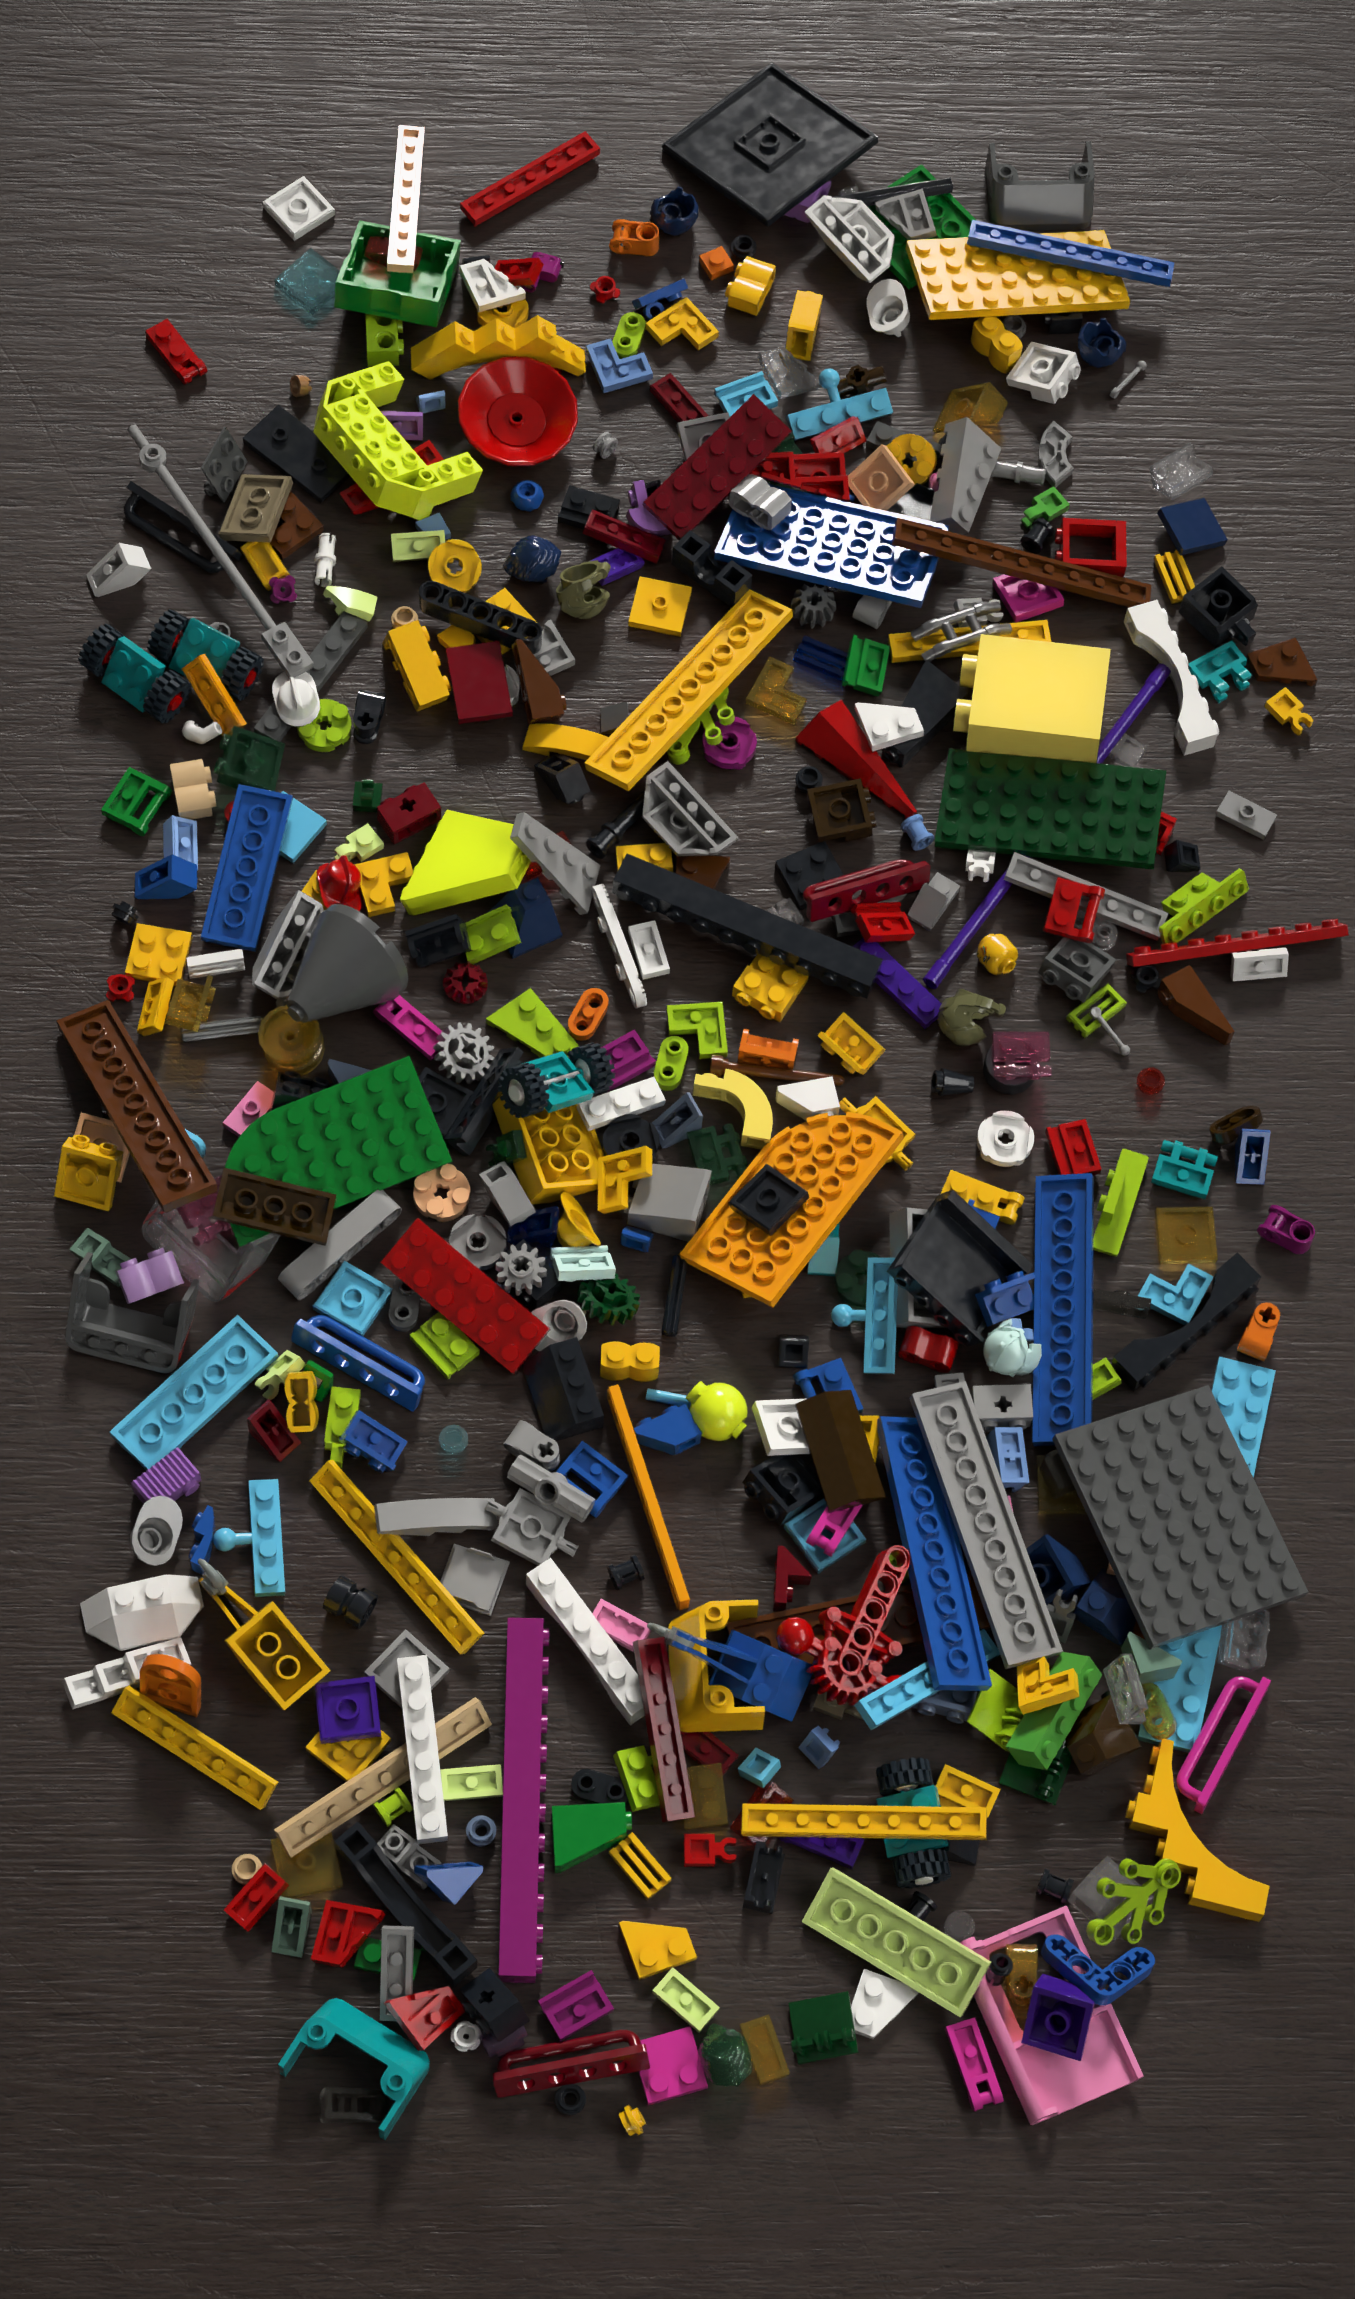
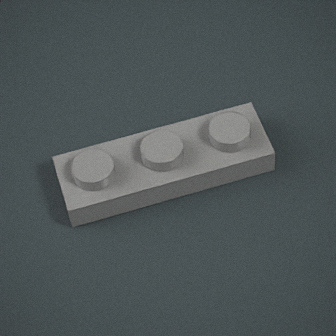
[380,1925,414,2021]

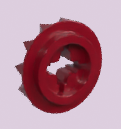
[443,961,488,1004]

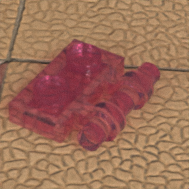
[992,1032,1052,1080]
[176,1175,231,1247]

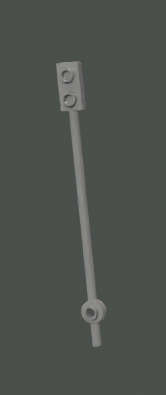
[127,425,314,679]

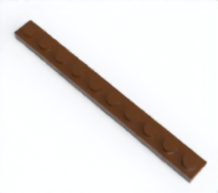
[892,518,1151,607]

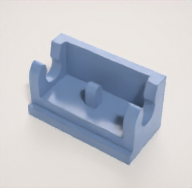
[986,1427,1029,1492]

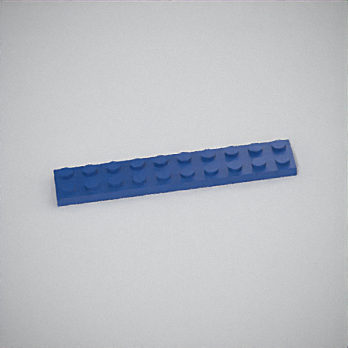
[1032,1173,1094,1446]
[877,1416,992,1691]

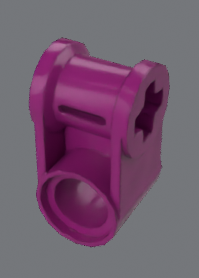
[1257,1205,1315,1254]

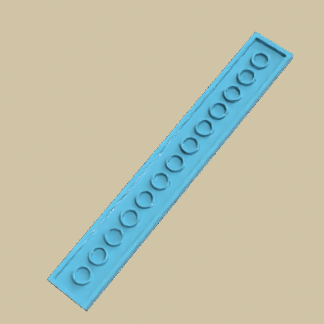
[1137,1356,1276,1753]

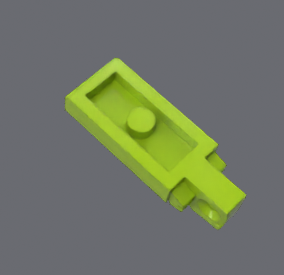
[324,1387,361,1468]

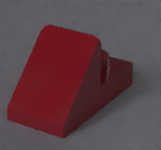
[773,1546,812,1612]

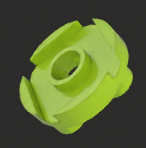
[297,699,352,752]

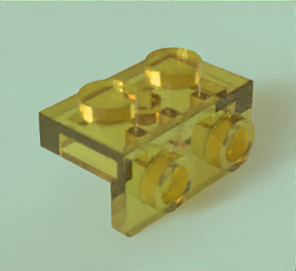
[165,975,216,1032]

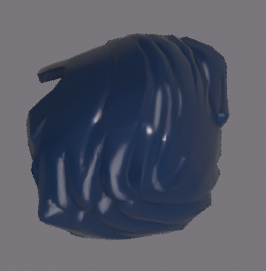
[650,187,699,236]
[1078,318,1127,368]
[503,535,561,583]

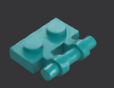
[1151,1140,1218,1199]

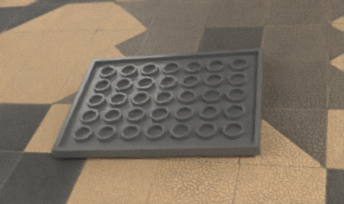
[1052,1385,1308,1649]

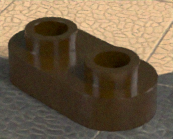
[1209,1106,1263,1145]

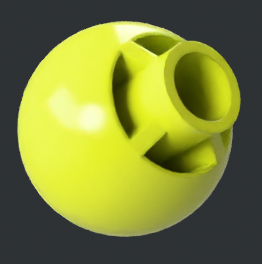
[686,1381,748,1441]

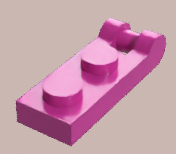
[373,995,443,1061]
[806,1504,864,1557]
[945,2017,1004,2111]

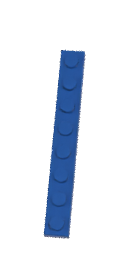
[967,220,1174,287]

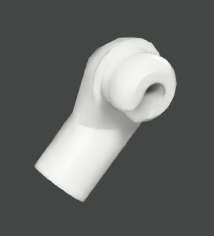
[182,720,222,744]

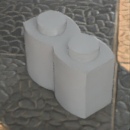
[729,474,792,530]

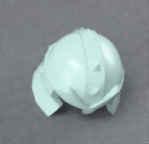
[983,1319,1042,1377]

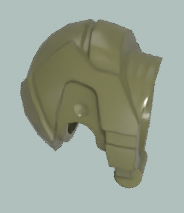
[556,560,611,619]
[938,989,1006,1046]

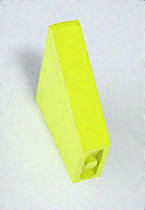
[400,810,531,916]

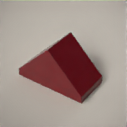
[247,1399,301,1462]

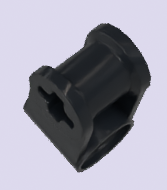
[353,689,386,744]

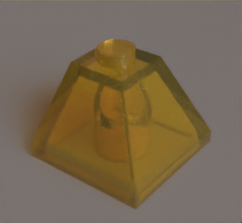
[933,382,1008,433]

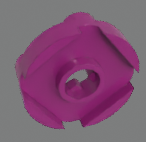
[702,716,757,770]

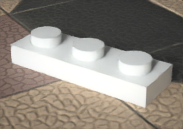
[576,1077,666,1131]

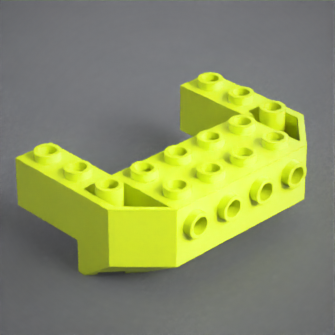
[313,361,483,520]

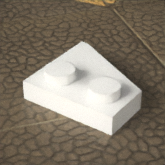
[459,259,526,313]
[855,702,924,752]
[851,1969,919,2039]

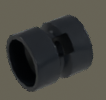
[322,1575,378,1629]

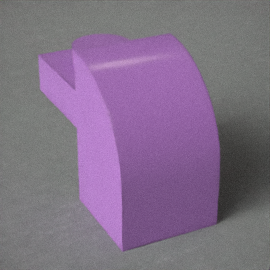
[626,480,672,536]

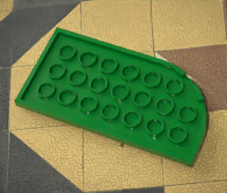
[225,1056,452,1248]

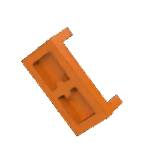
[737,1029,799,1069]

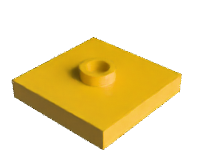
[628,576,692,637]

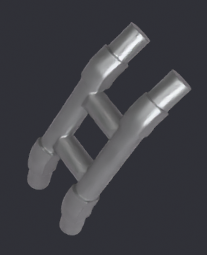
[910,602,1012,662]

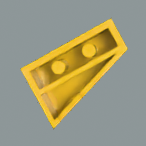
[382,620,451,712]

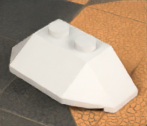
[805,195,895,283]
[80,1574,204,1651]

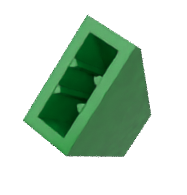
[551,1802,632,1873]

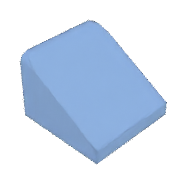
[416,390,445,413]

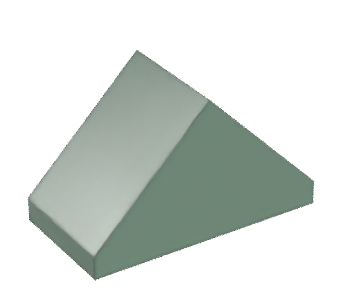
[1121,1632,1182,1686]
[272,1896,312,1958]

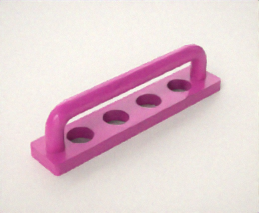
[1176,1676,1271,1814]

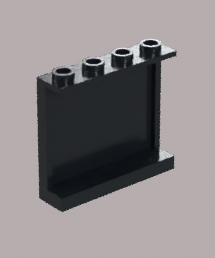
[887,1190,1033,1347]

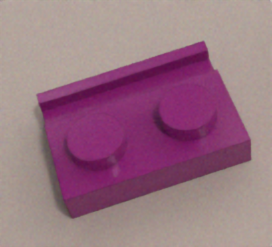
[601,1029,656,1092]
[538,1970,614,2041]

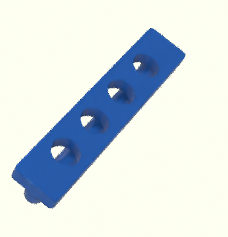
[291,1315,425,1411]

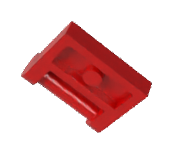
[1043,877,1105,943]

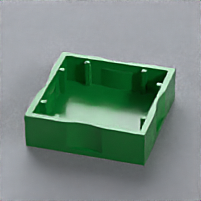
[334,220,461,327]

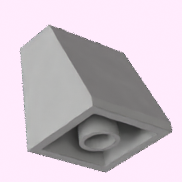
[624,1164,712,1242]

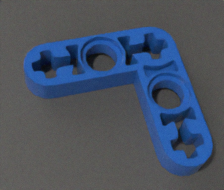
[1041,1935,1155,2006]

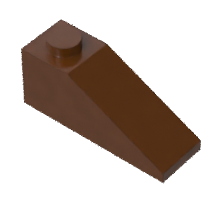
[512,639,567,725]
[1158,965,1235,1045]

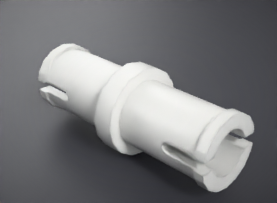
[315,533,336,587]

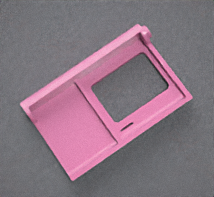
[960,1905,1144,2125]

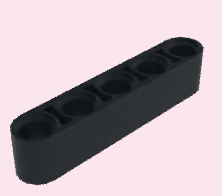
[419,581,542,655]

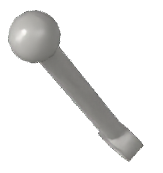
[1110,361,1147,399]
[1089,1007,1130,1056]

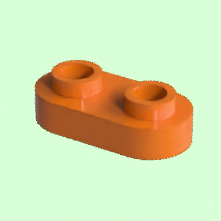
[568,988,608,1041]

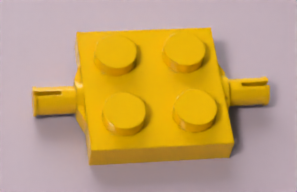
[839,1096,915,1171]

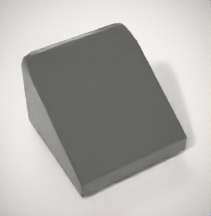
[600,702,629,735]

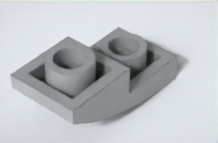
[377,1824,442,1890]

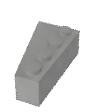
[930,417,1001,535]

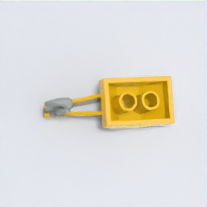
[198,1558,331,1710]

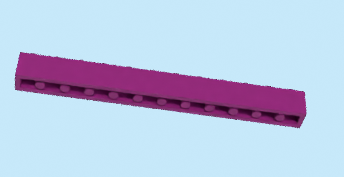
[499,1618,549,1983]

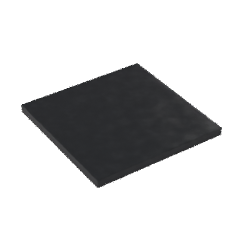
[662,62,878,227]

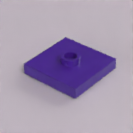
[315,1676,381,1744]

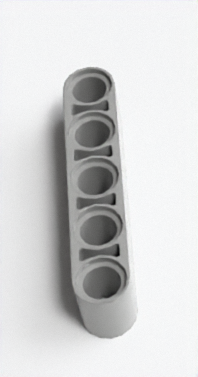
[278,1190,402,1300]

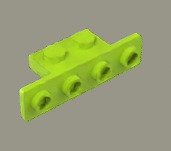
[1159,869,1249,943]
[1093,1149,1149,1257]

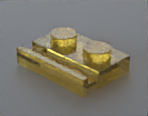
[684,1763,729,1830]

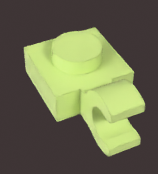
[334,823,384,862]
[255,1350,306,1400]

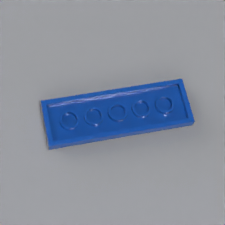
[201,784,293,952]

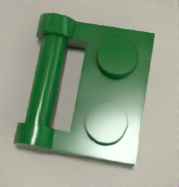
[101,767,173,836]

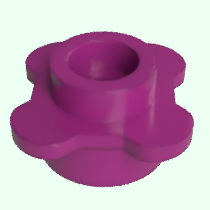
[269,575,297,603]

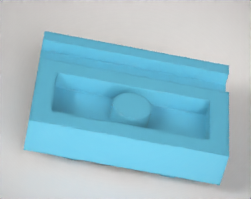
[714,371,778,417]

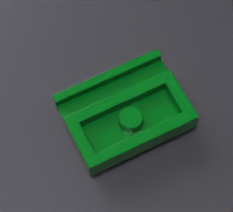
[842,635,890,697]

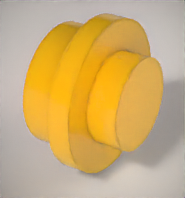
[619,2105,646,2136]

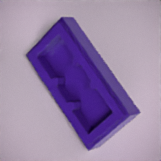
[588,548,645,586]

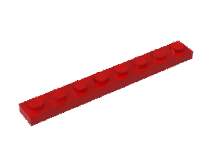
[1126,919,1349,967]

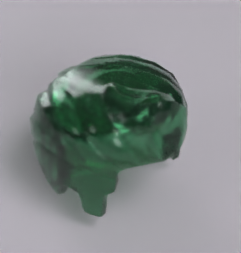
[697,2024,752,2087]

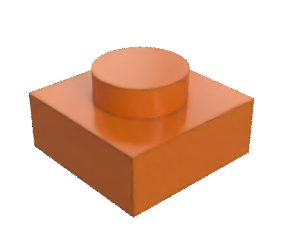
[699,246,734,281]

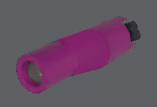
[521,252,564,292]

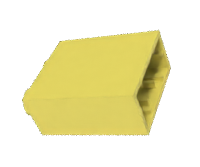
[953,634,1111,763]

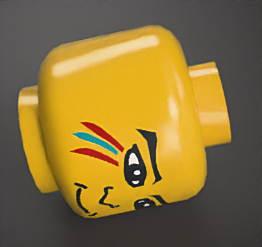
[977,934,1018,975]

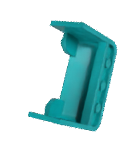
[278,1998,430,2140]

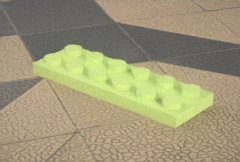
[802,1867,992,2017]

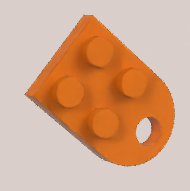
[140,1654,201,1717]

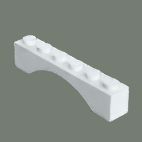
[1124,600,1219,756]
[526,1558,645,1725]
[397,1655,448,1844]

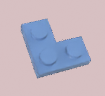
[586,339,653,393]

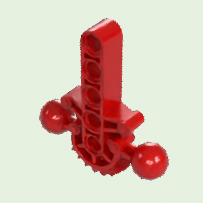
[776,1545,910,1706]

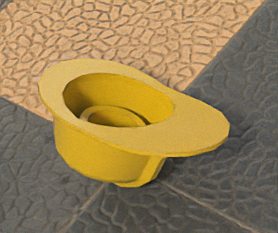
[555,1192,601,1247]

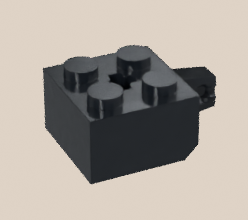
[1179,566,1258,648]

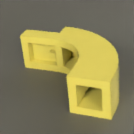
[693,1069,773,1150]

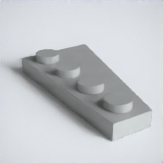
[510,812,601,915]

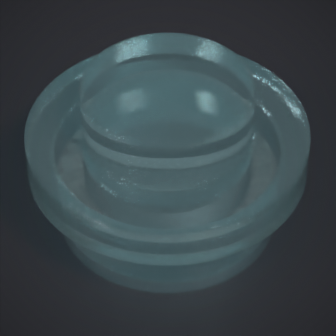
[439,1425,468,1454]

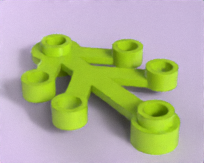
[667,687,735,765]
[1086,1858,1181,1946]

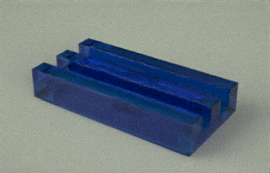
[793,635,848,681]

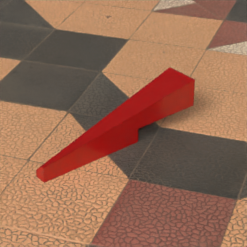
[750,452,850,501]
[796,700,917,819]

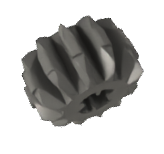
[791,583,837,629]

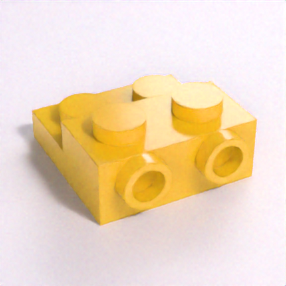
[732,954,809,1022]
[54,1135,124,1211]

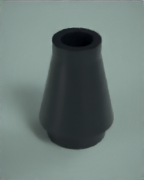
[931,1068,974,1096]

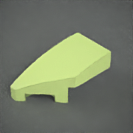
[323,586,377,622]

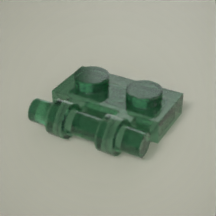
[687,1123,748,1185]

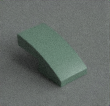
[70,1228,131,1287]

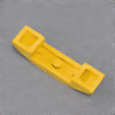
[522,724,608,760]

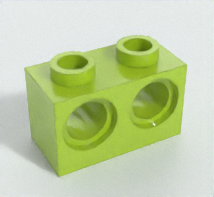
[365,314,404,366]

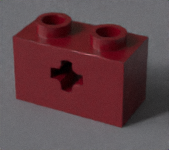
[377,782,442,845]

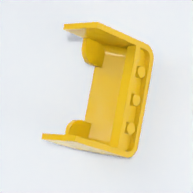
[668,1600,765,1732]

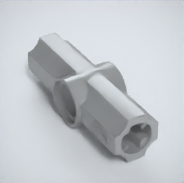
[507,1455,596,1523]

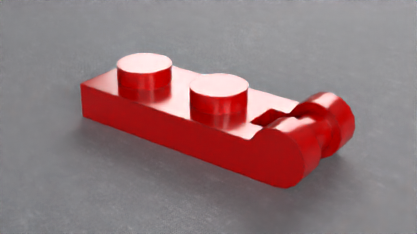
[145,319,208,385]

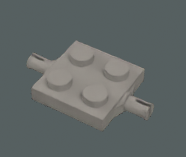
[484,1488,579,1566]

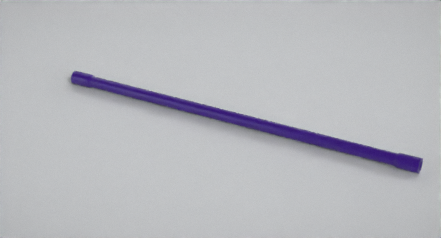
[923,663,1171,989]

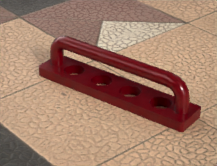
[803,859,931,922]
[492,2030,650,2098]

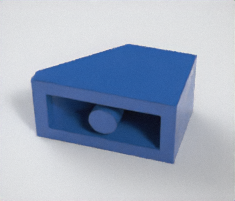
[135,854,198,899]

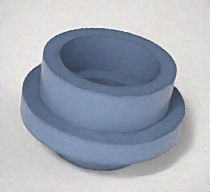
[466,1815,496,1846]

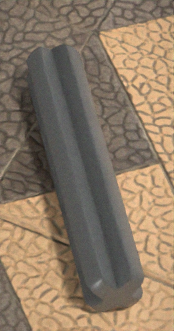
[181,1016,265,1042]

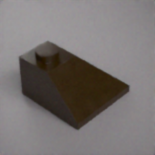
[1065,1693,1142,1776]

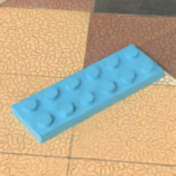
[110,1315,279,1471]

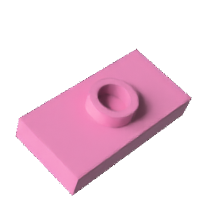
[223,1081,274,1137]
[592,1599,652,1652]

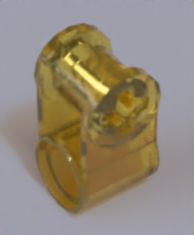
[1005,1944,1038,2006]

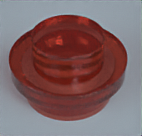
[1137,1067,1165,1095]

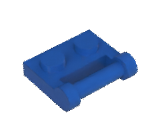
[793,1358,864,1414]
[556,1441,628,1518]

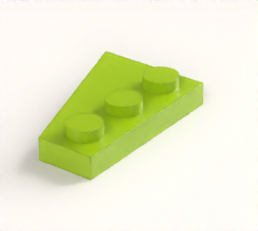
[486,988,579,1058]

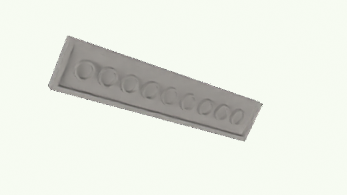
[909,1381,1063,1669]

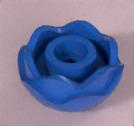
[510,480,544,512]

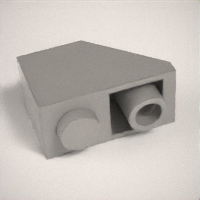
[479,1161,536,1226]

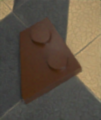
[1246,637,1317,686]
[676,855,730,889]

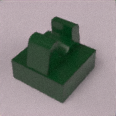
[353,779,383,813]

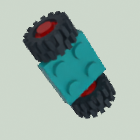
[147,609,264,701]
[78,624,192,723]

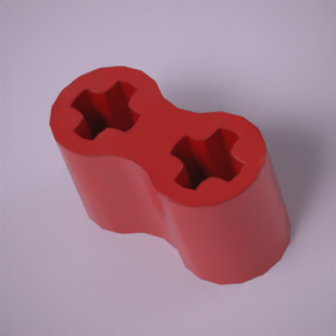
[898,1326,959,1373]

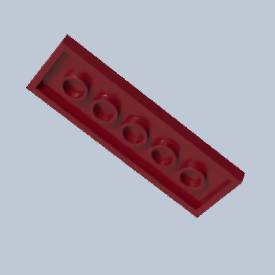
[643,394,792,541]

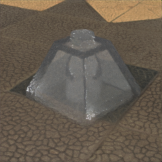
[1068,1856,1154,1942]

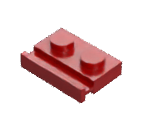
[850,902,915,943]
[1045,1119,1102,1175]

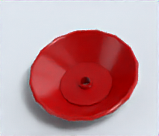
[458,357,578,466]

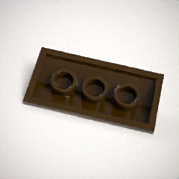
[212,1168,336,1246]
[795,1390,886,1513]

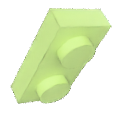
[391,530,445,562]
[440,1764,503,1801]
[652,1967,720,2033]

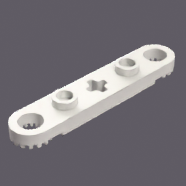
[592,884,647,1008]

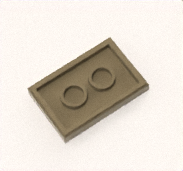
[219,474,293,543]

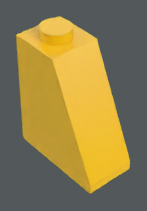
[785,290,823,361]

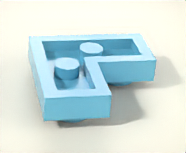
[1136,1263,1214,1326]

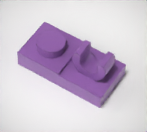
[381,411,423,440]

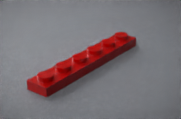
[460,131,600,226]

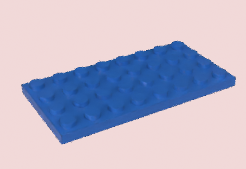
[714,484,949,608]

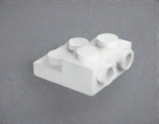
[1006,342,1081,404]

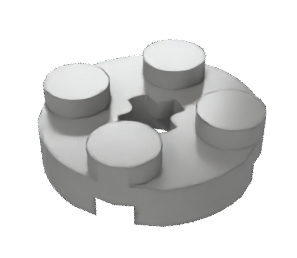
[449,1214,506,1271]

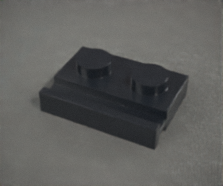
[558,485,620,529]

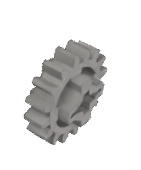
[433,1022,495,1084]

